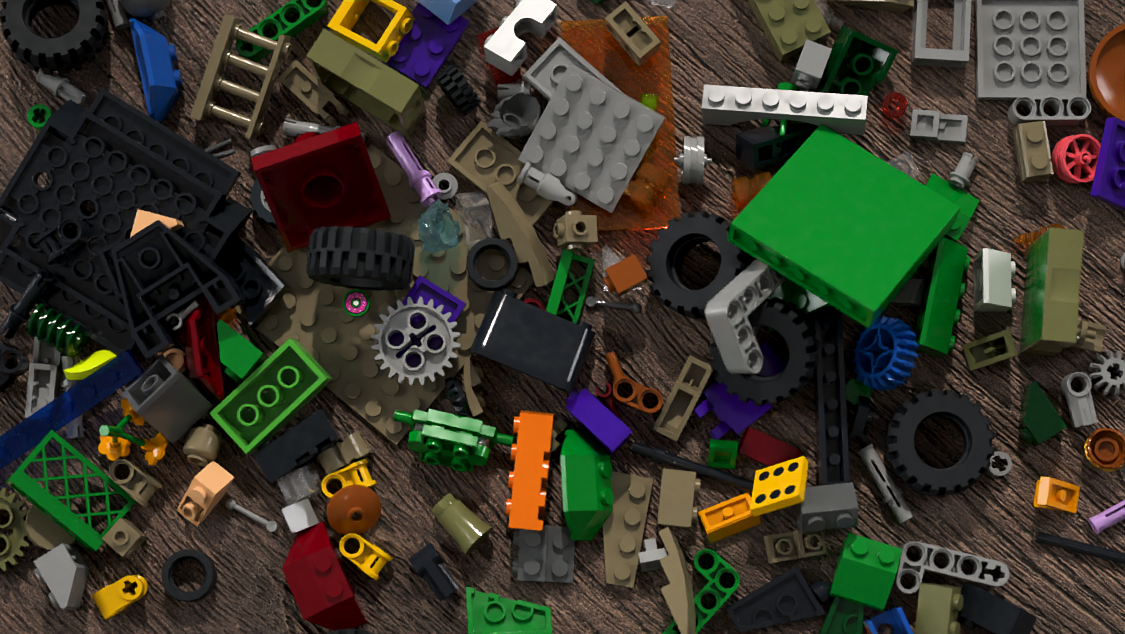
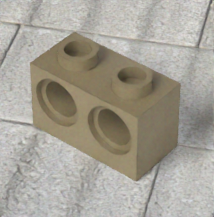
[605,1,661,67]

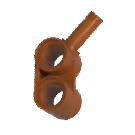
[604,351,663,416]

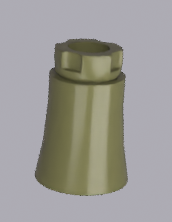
[432,493,493,555]

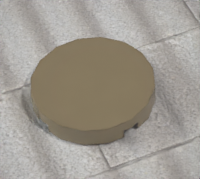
[25,496,82,551]

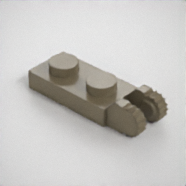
[277,60,350,127]

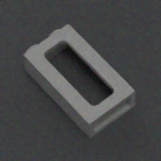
[911,0,971,68]

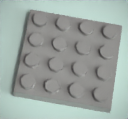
[975,0,1087,100]
[518,64,666,213]

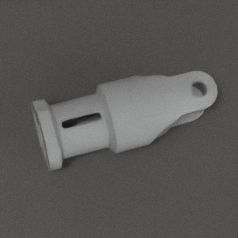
[516,162,578,206]

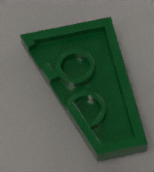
[819,596,864,634]

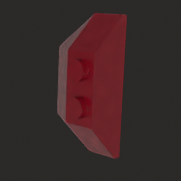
[180,295,232,401]
[282,521,367,631]

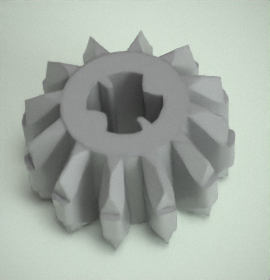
[1088,350,1125,397]

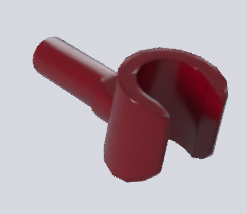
[595,382,622,419]

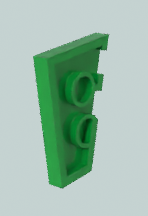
[465,586,552,634]

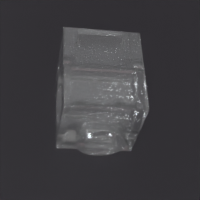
[277,465,322,505]

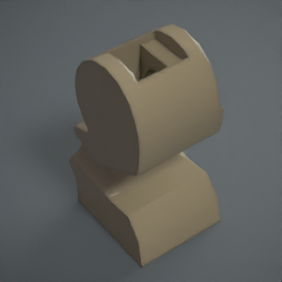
[317,430,374,476]

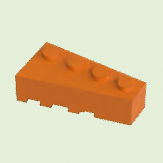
[506,410,554,531]

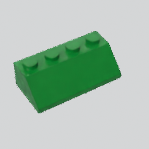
[914,237,970,358]

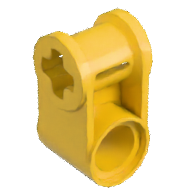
[322,459,377,499]
[339,533,393,581]
[91,575,148,620]

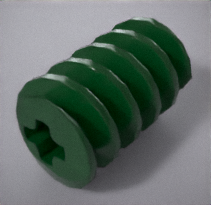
[27,303,91,358]

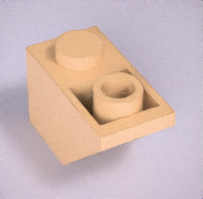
[177,460,234,527]

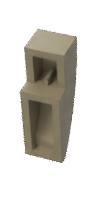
[653,352,713,442]

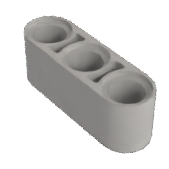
[1007,96,1091,126]

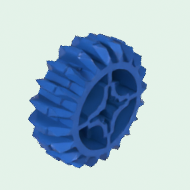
[851,316,920,391]

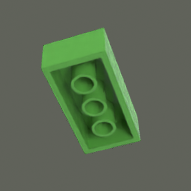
[209,338,333,454]

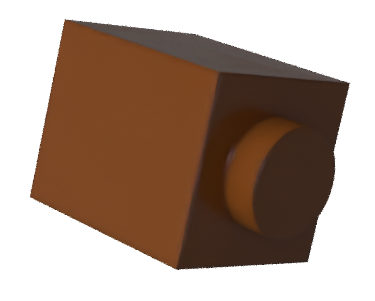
[603,254,648,297]

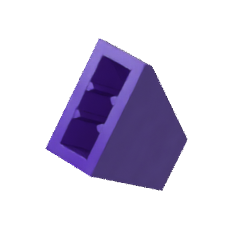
[565,388,632,456]

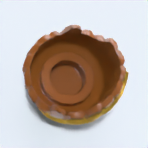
[1084,427,1125,472]

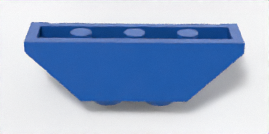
[129,18,183,124]

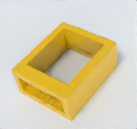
[327,0,415,63]

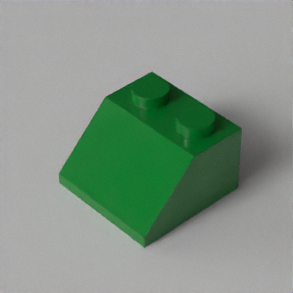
[926,173,980,243]
[217,319,268,384]
[829,532,902,611]

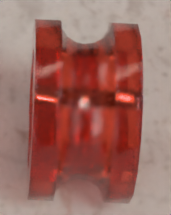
[882,92,907,119]

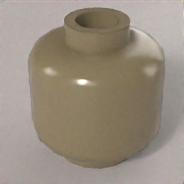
[183,424,223,466]

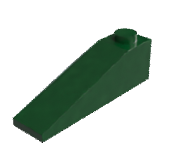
[804,25,898,124]

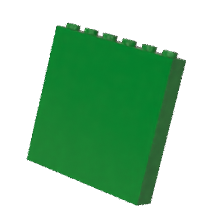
[727,124,961,328]

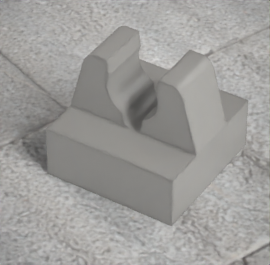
[638,538,667,572]

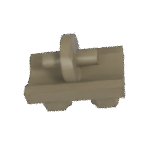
[1070,320,1106,353]

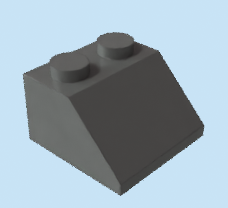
[797,482,858,532]

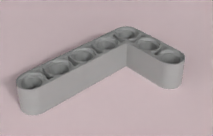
[705,259,787,374]

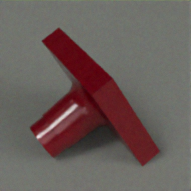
[251,122,391,253]

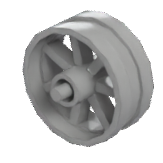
[674,136,712,185]

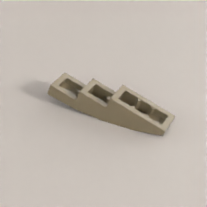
[486,181,555,287]
[659,527,696,634]

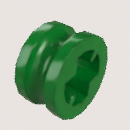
[27,104,53,131]

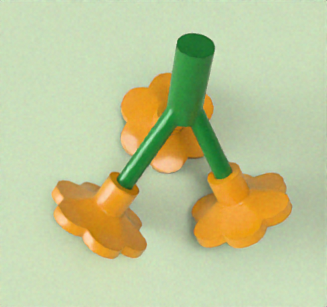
[98,398,168,466]

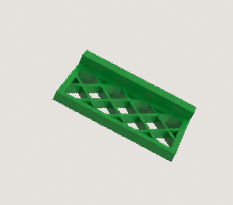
[6,430,136,553]

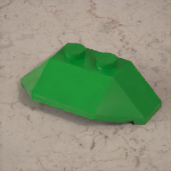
[560,429,614,541]

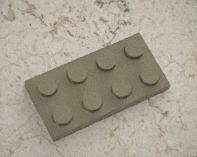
[447,120,555,227]

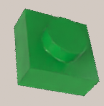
[707,439,738,469]

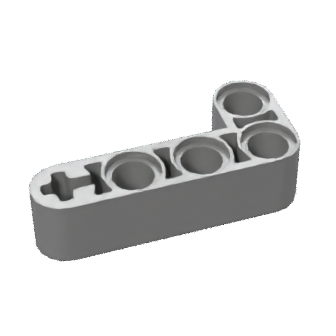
[893,541,1009,594]

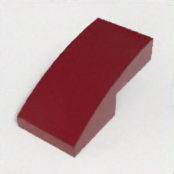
[737,427,802,467]

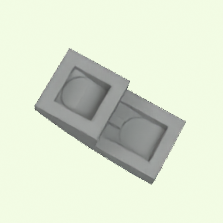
[910,109,969,144]

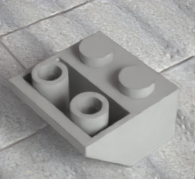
[33,543,89,610]

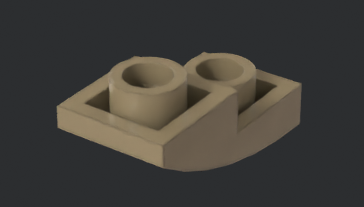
[464,358,486,419]
[764,530,827,564]

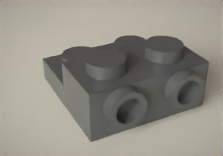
[512,525,575,583]

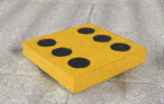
[750,456,809,517]

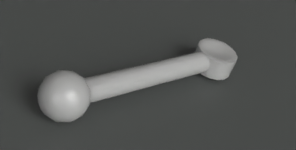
[226,499,278,532]

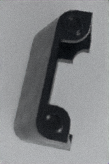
[470,288,596,394]

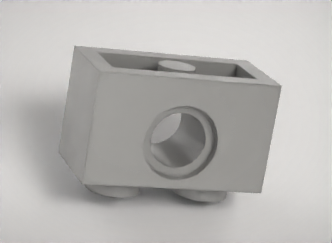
[790,39,832,92]

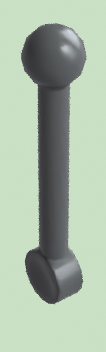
[586,296,642,313]

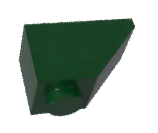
[1018,381,1067,447]

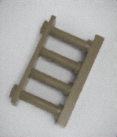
[190,14,292,139]

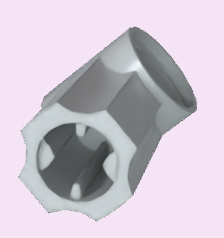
[1061,372,1098,428]

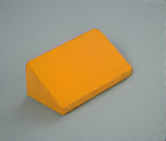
[698,492,761,543]

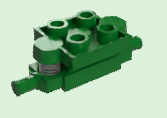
[393,409,514,472]

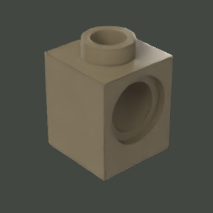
[102,517,147,558]

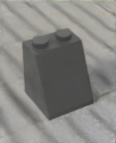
[123,355,213,444]

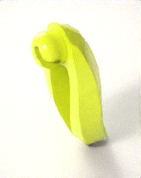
[63,348,124,380]

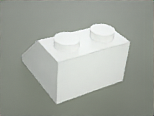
[973,248,1016,312]

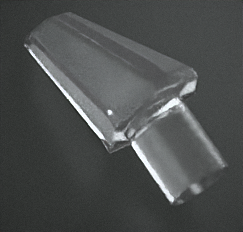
[815,0,844,30]

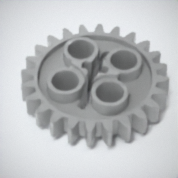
[371,297,461,387]

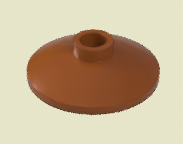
[326,485,382,535]

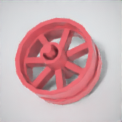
[1052,134,1101,184]

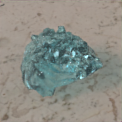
[417,199,460,254]

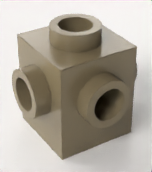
[554,211,598,251]

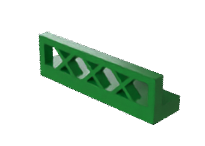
[546,248,595,324]

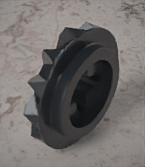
[444,376,470,417]

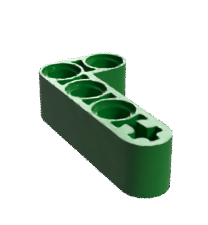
[236,0,329,62]
[662,549,740,634]

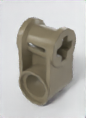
[109,459,164,507]

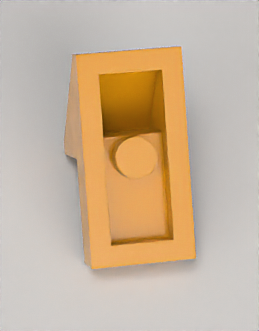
[1033,477,1080,514]

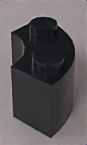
[958,582,1037,634]

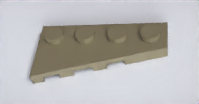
[602,471,653,588]

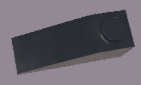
[736,124,819,169]

